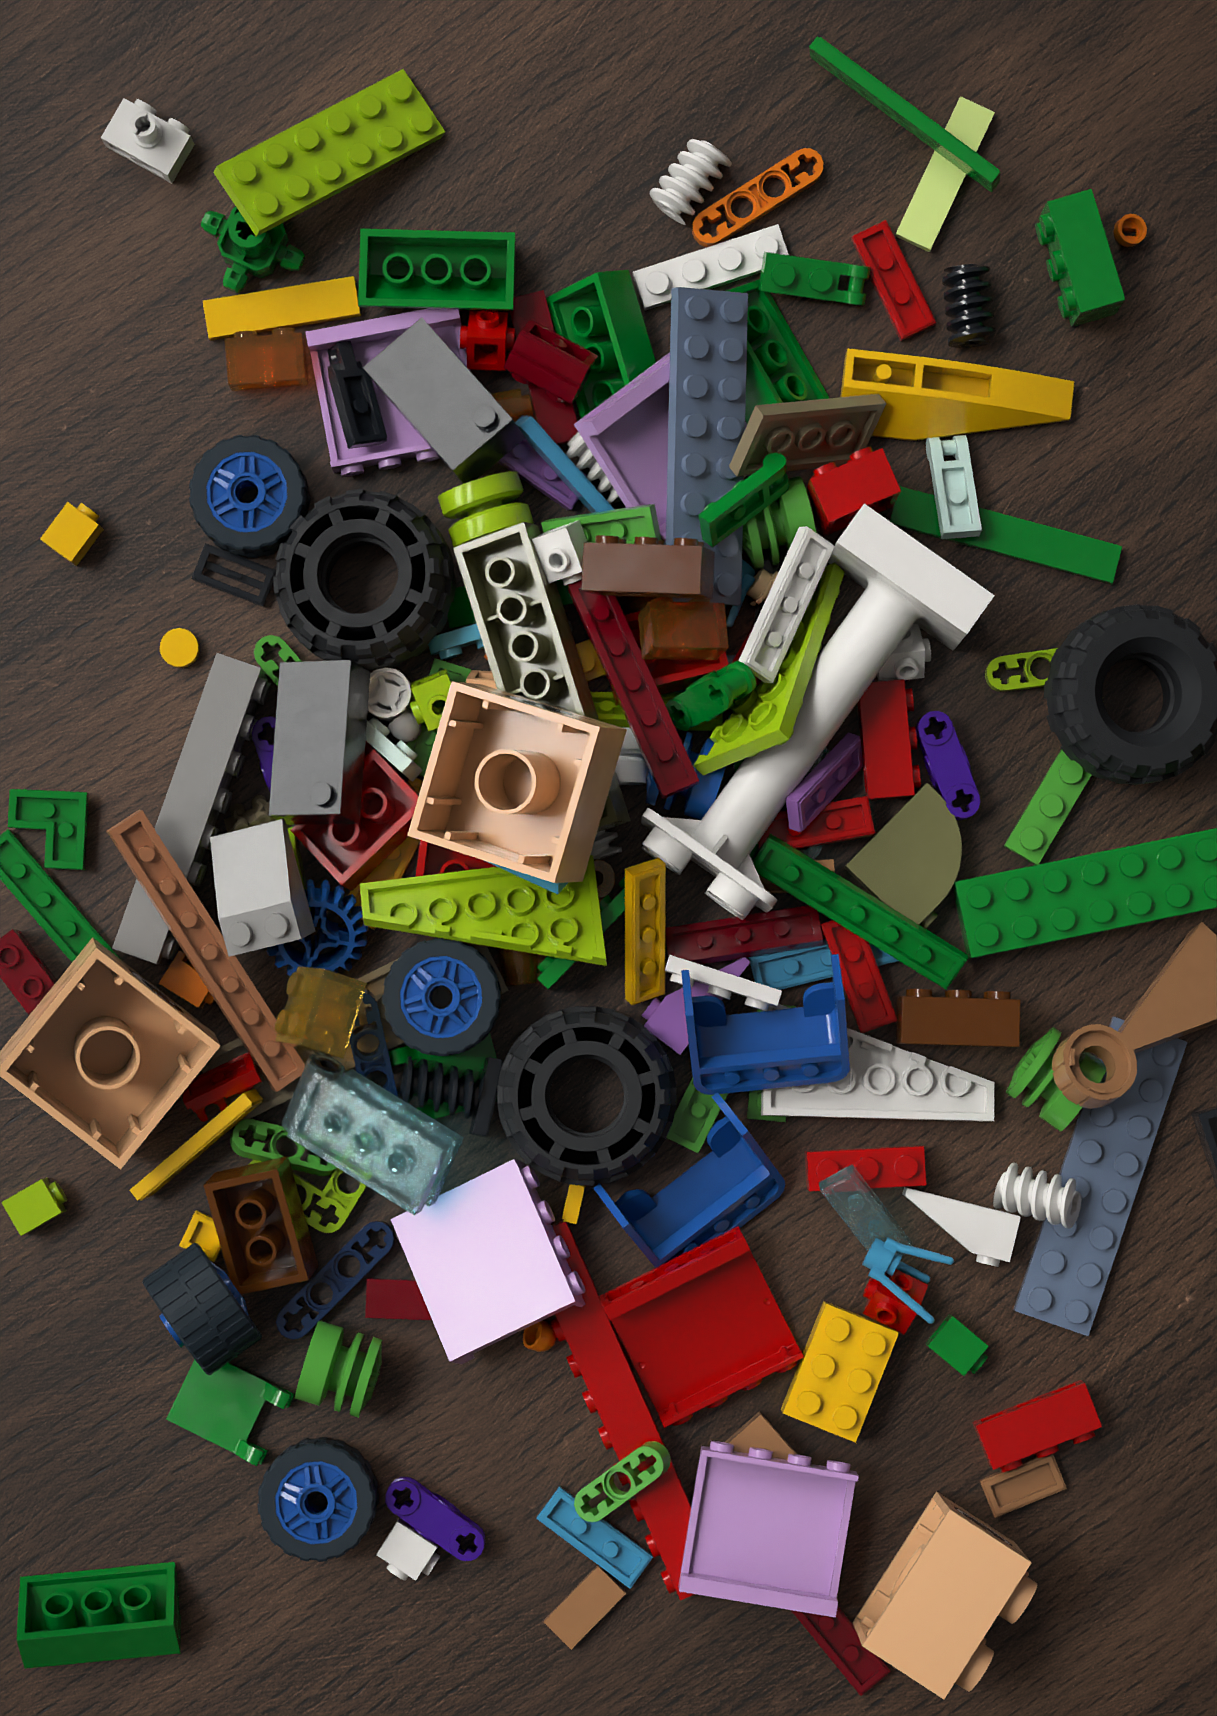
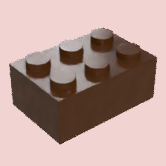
[582,535,715,599]
[895,989,1020,1047]
[203,1156,319,1295]

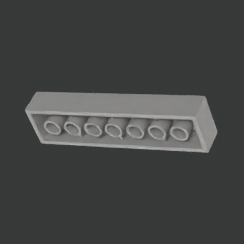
[112,653,271,966]

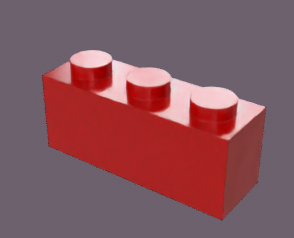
[857,679,921,801]
[805,1145,926,1191]
[972,1380,1102,1472]

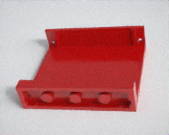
[599,1226,804,1428]

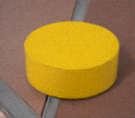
[160,628,200,668]

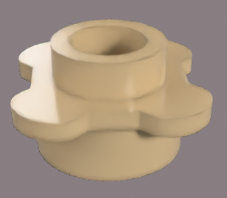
[746,568,778,606]

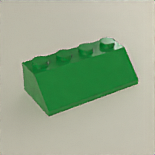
[358,228,516,311]
[546,270,656,419]
[726,279,829,424]
[17,1562,181,1669]

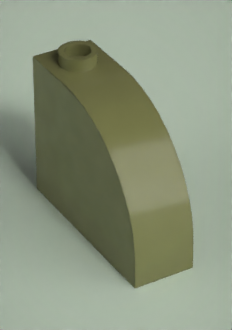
[844,783,962,929]

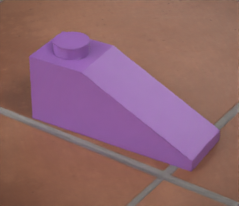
[642,957,750,1055]

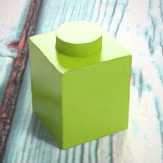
[1,1178,67,1236]

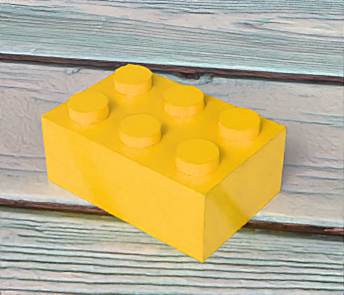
[781,1301,899,1443]

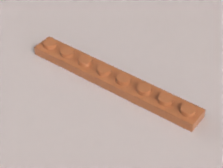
[106,809,309,1092]

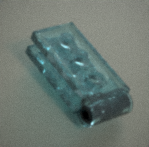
[282,1053,464,1216]

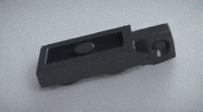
[327,341,387,449]

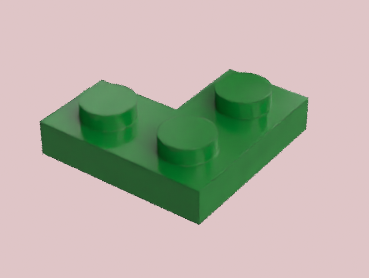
[8,789,89,870]

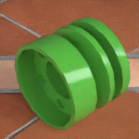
[742,476,816,570]
[1006,1027,1106,1132]
[295,1321,383,1418]

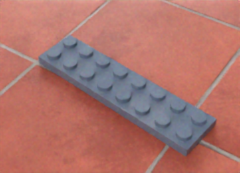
[664,287,748,606]
[1013,1017,1187,1336]

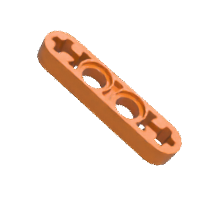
[692,148,824,247]

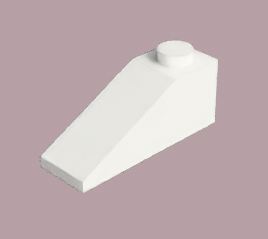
[903,1187,1021,1267]

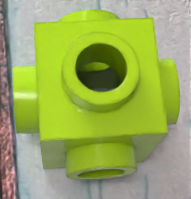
[410,669,452,731]

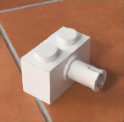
[101,98,195,184]

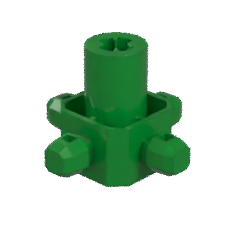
[201,207,305,294]

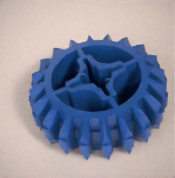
[267,879,368,983]

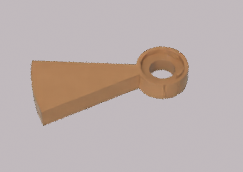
[1052,922,1217,1109]

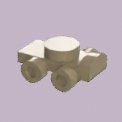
[224,795,276,833]

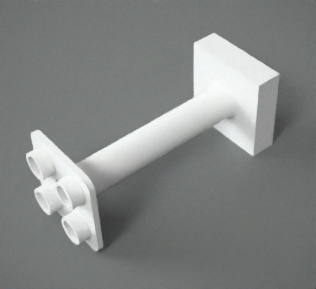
[641,504,995,920]

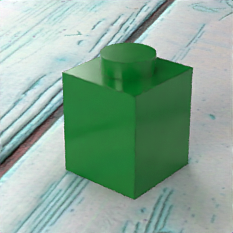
[925,1314,989,1376]

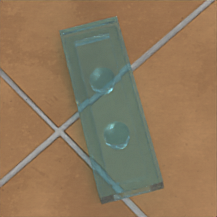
[819,1165,913,1256]

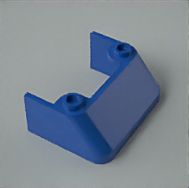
[681,954,850,1095]
[594,1092,785,1268]

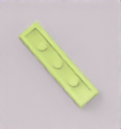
[895,96,995,252]

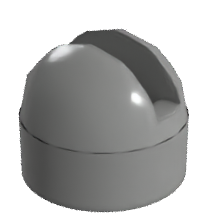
[387,708,421,742]

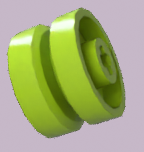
[438,471,534,547]

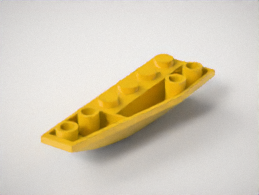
[840,348,1074,441]

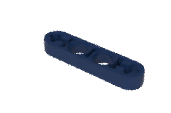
[342,988,402,1135]
[276,1220,395,1339]

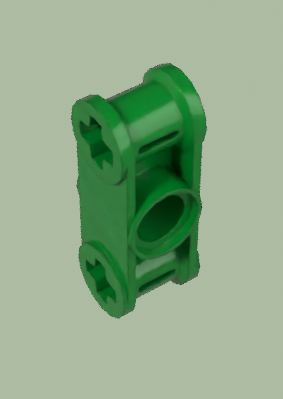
[666,661,756,731]

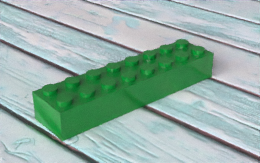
[952,828,1217,959]

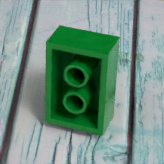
[1035,189,1125,327]

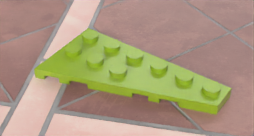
[693,562,845,775]
[360,855,607,966]

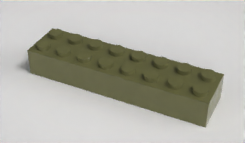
[453,522,631,832]

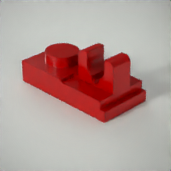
[182,1052,261,1122]

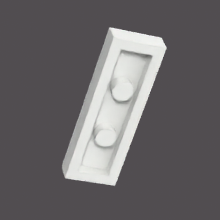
[665,955,782,1011]

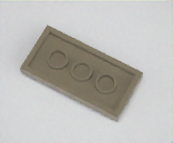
[729,394,886,477]

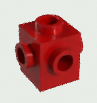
[460,310,515,371]
[862,1269,928,1334]

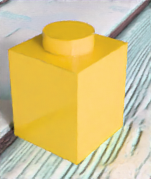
[40,502,104,566]

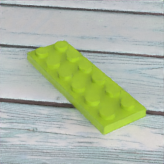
[213,69,445,237]

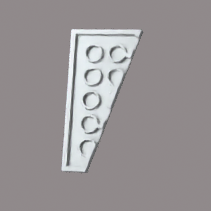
[761,1004,995,1122]

